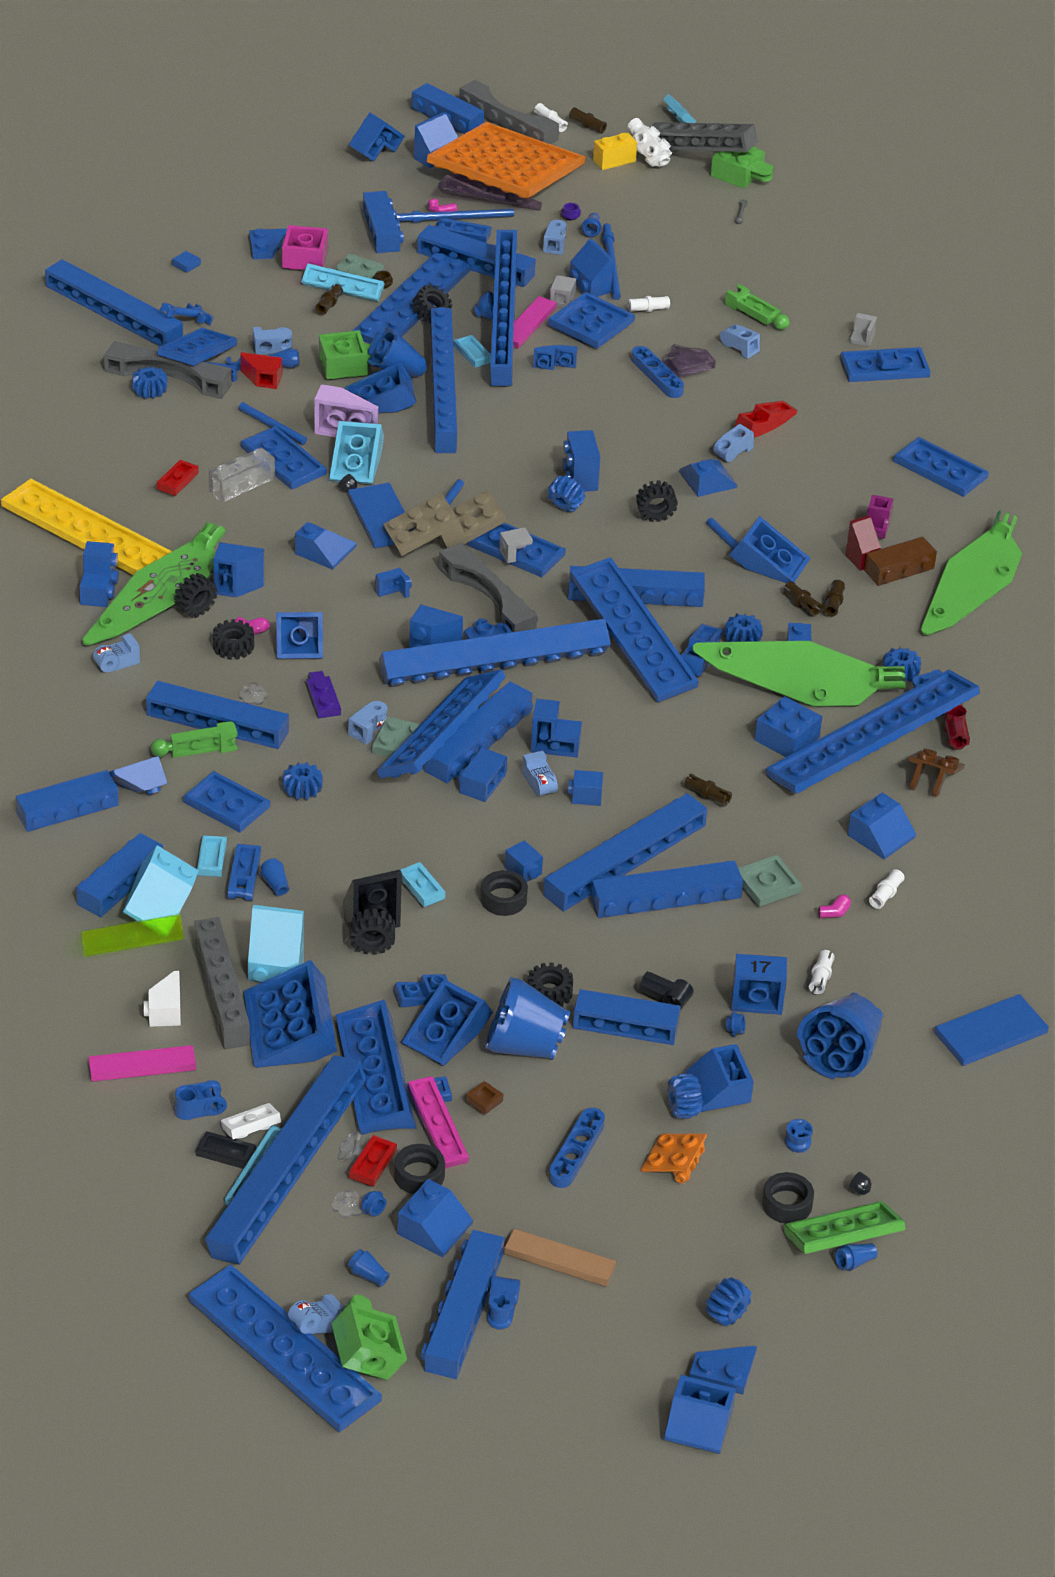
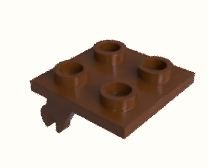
[909,748,965,797]

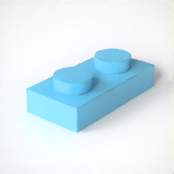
[663,94,696,123]
[401,862,445,907]

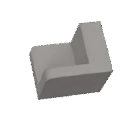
[550,275,576,308]
[850,313,877,347]
[499,527,533,563]

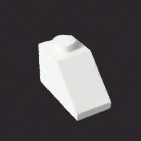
[144,971,181,1027]

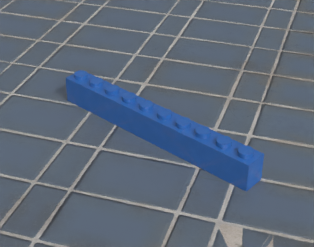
[491,230,518,386]
[430,307,457,453]
[379,619,611,686]
[205,1055,366,1265]

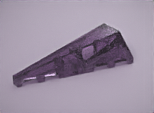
[438,173,542,211]

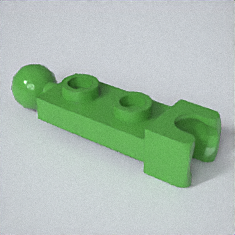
[725,284,790,330]
[150,721,238,758]

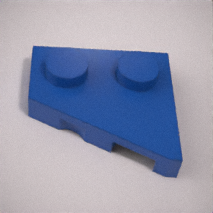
[249,228,287,259]

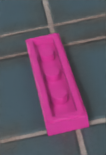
[514,296,557,349]
[89,1045,196,1081]
[407,1076,469,1169]

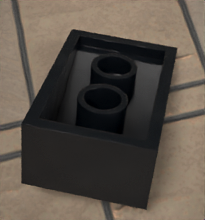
[344,869,402,933]

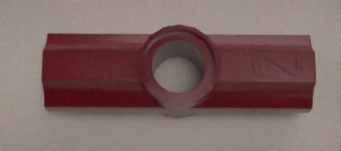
[943,704,970,749]

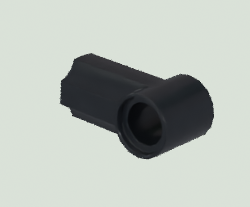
[639,971,694,1011]

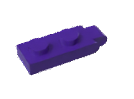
[306,671,341,719]

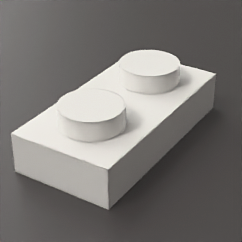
[221,1103,281,1139]

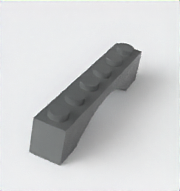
[459,80,559,144]
[104,341,232,399]
[438,543,538,632]

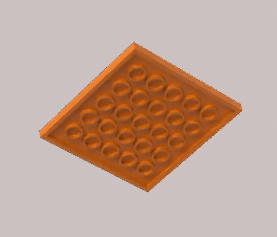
[427,122,586,198]

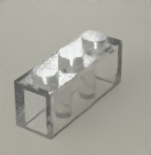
[209,447,275,502]

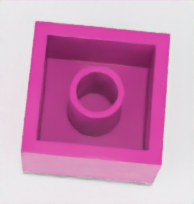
[282,225,328,270]

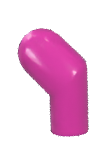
[428,199,457,212]
[235,617,270,635]
[818,894,851,918]

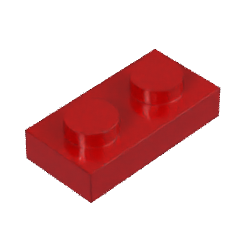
[157,459,199,496]
[349,1135,397,1187]

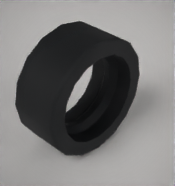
[481,870,528,916]
[394,1144,445,1194]
[762,1172,814,1223]

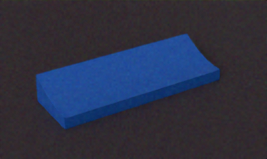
[336,999,417,1135]

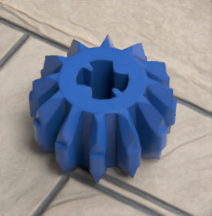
[132,366,168,399]
[547,475,586,512]
[724,613,763,642]
[882,646,921,682]
[282,762,323,801]
[667,1073,703,1119]
[706,1277,752,1326]

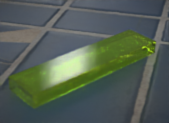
[80,914,184,956]

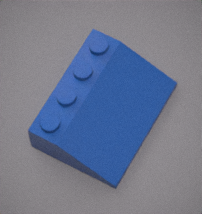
[244,960,337,1068]

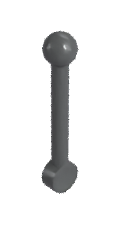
[735,199,748,224]

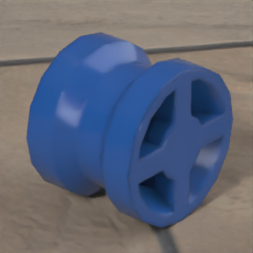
[785,1119,813,1153]

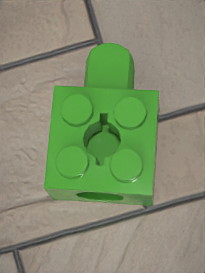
[711,147,773,189]
[319,330,371,379]
[331,1294,407,1380]

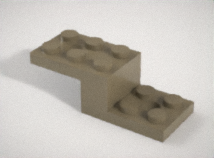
[383,490,507,556]

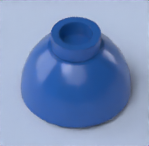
[474,291,494,320]

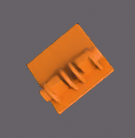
[641,1133,707,1184]

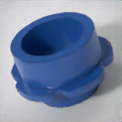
[726,1012,746,1037]
[362,1191,387,1216]

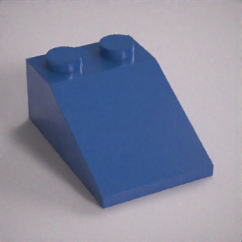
[345,361,416,413]
[729,516,810,583]
[402,979,493,1066]

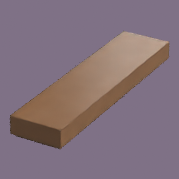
[504,1229,617,1287]

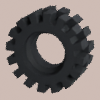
[412,284,452,324]
[636,480,678,522]
[174,573,218,618]
[213,619,254,660]
[350,909,395,955]
[528,962,574,1007]

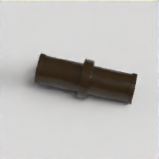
[569,107,607,134]
[315,284,343,315]
[824,580,845,617]
[783,581,822,616]
[684,773,732,806]

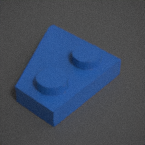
[689,1346,757,1394]

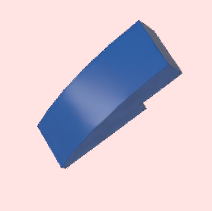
[681,624,724,676]

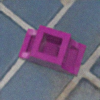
[867,495,893,539]

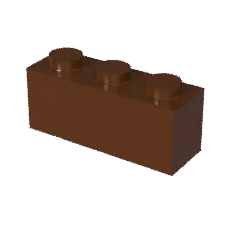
[864,537,937,586]

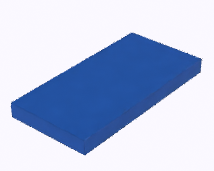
[157,327,237,366]
[840,347,931,382]
[241,426,327,490]
[893,437,989,497]
[348,482,414,548]
[467,523,566,578]
[935,994,1049,1066]

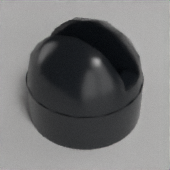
[338,474,357,493]
[849,1171,872,1195]

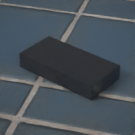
[196,1131,256,1169]

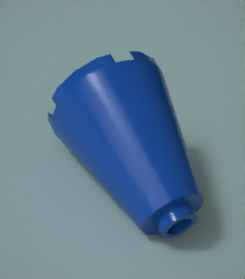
[368,327,427,377]

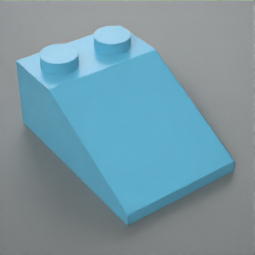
[329,421,384,485]
[123,845,199,937]
[248,905,304,982]

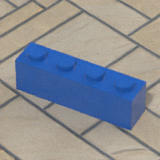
[411,83,484,134]
[363,191,404,253]
[16,770,119,832]
[76,833,164,918]
[573,989,681,1045]

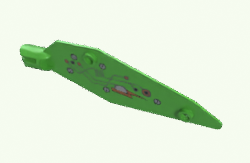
[83,521,226,645]

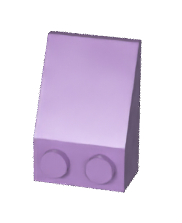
[315,384,378,437]

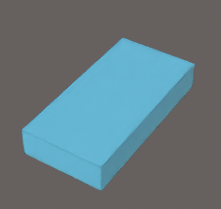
[454,335,491,368]
[197,836,227,877]

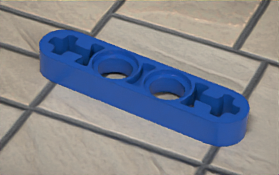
[631,346,684,398]
[549,1108,605,1188]

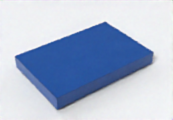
[183,771,270,833]

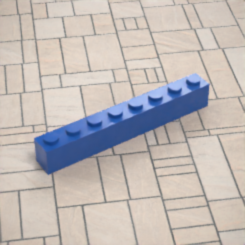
[45,259,183,347]
[544,793,707,912]

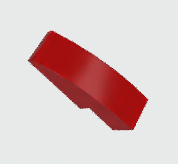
[734,401,798,437]

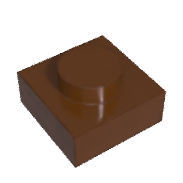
[466,1081,504,1115]

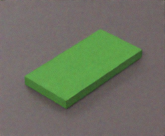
[784,1201,905,1254]

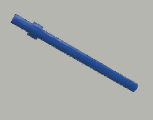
[396,209,514,223]
[602,223,621,300]

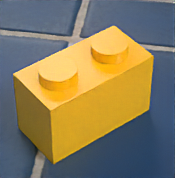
[593,133,637,170]

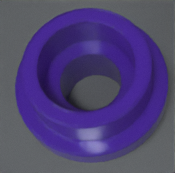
[561,203,581,220]

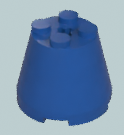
[485,977,570,1060]
[797,992,883,1079]

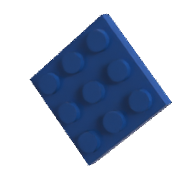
[548,292,635,349]

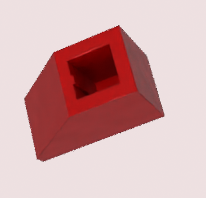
[240,352,283,389]

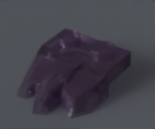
[662,344,716,377]

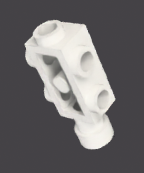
[627,118,672,167]

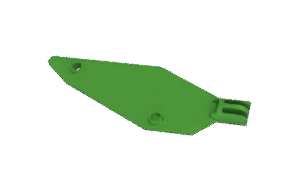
[921,511,1022,635]
[693,641,906,707]

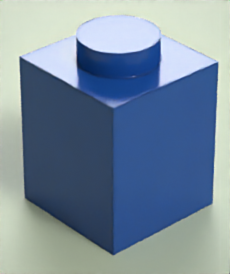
[568,770,603,806]
[505,840,543,882]

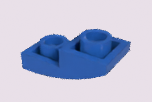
[533,345,578,370]
[393,974,448,1007]

